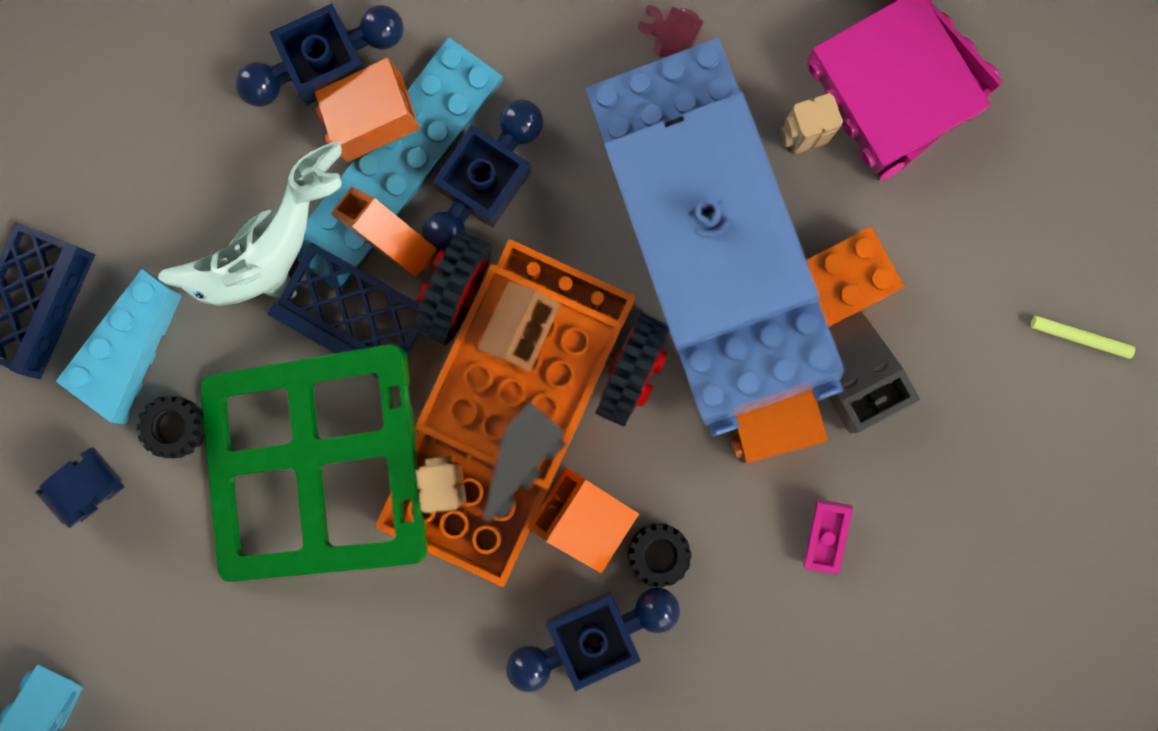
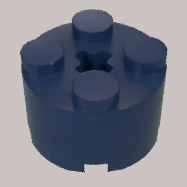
[35,447,125,528]

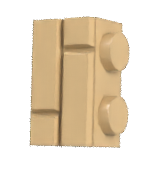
[779,93,843,155]
[416,456,466,513]

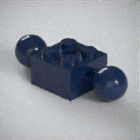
[236,3,404,107]
[422,99,543,254]
[506,588,680,692]

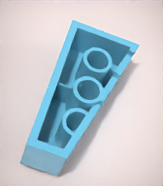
[56,269,182,424]

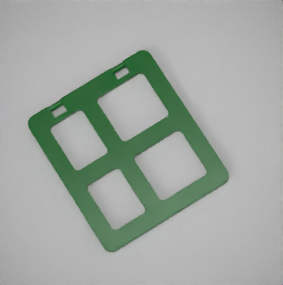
[200,345,428,582]

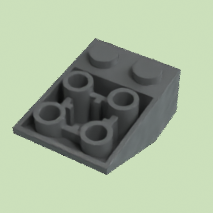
[829,311,920,434]
[484,402,566,521]

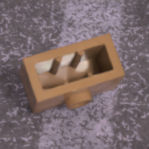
[478,281,561,372]

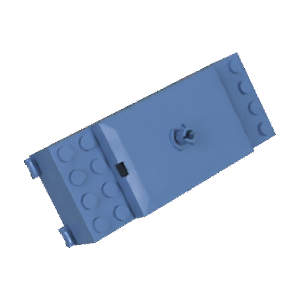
[585,37,844,437]

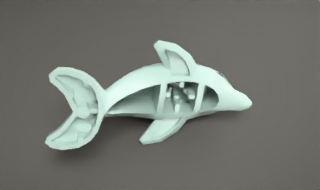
[158,142,342,306]

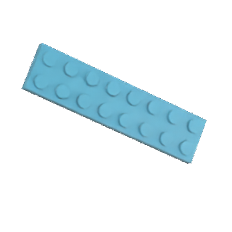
[296,37,503,291]

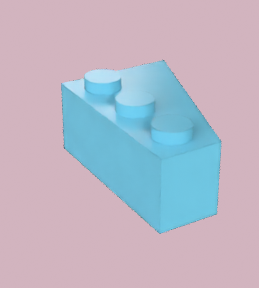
[0,664,83,731]

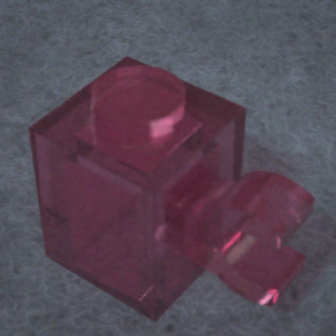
[638,5,703,58]

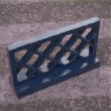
[0,222,96,380]
[268,242,420,379]

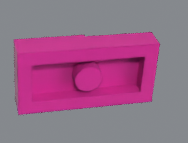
[803,499,853,574]

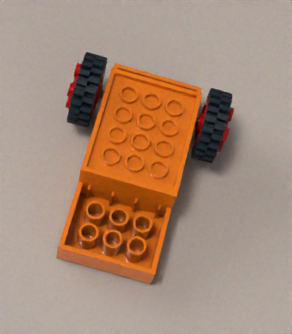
[374,231,669,588]

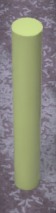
[1030,315,1135,359]

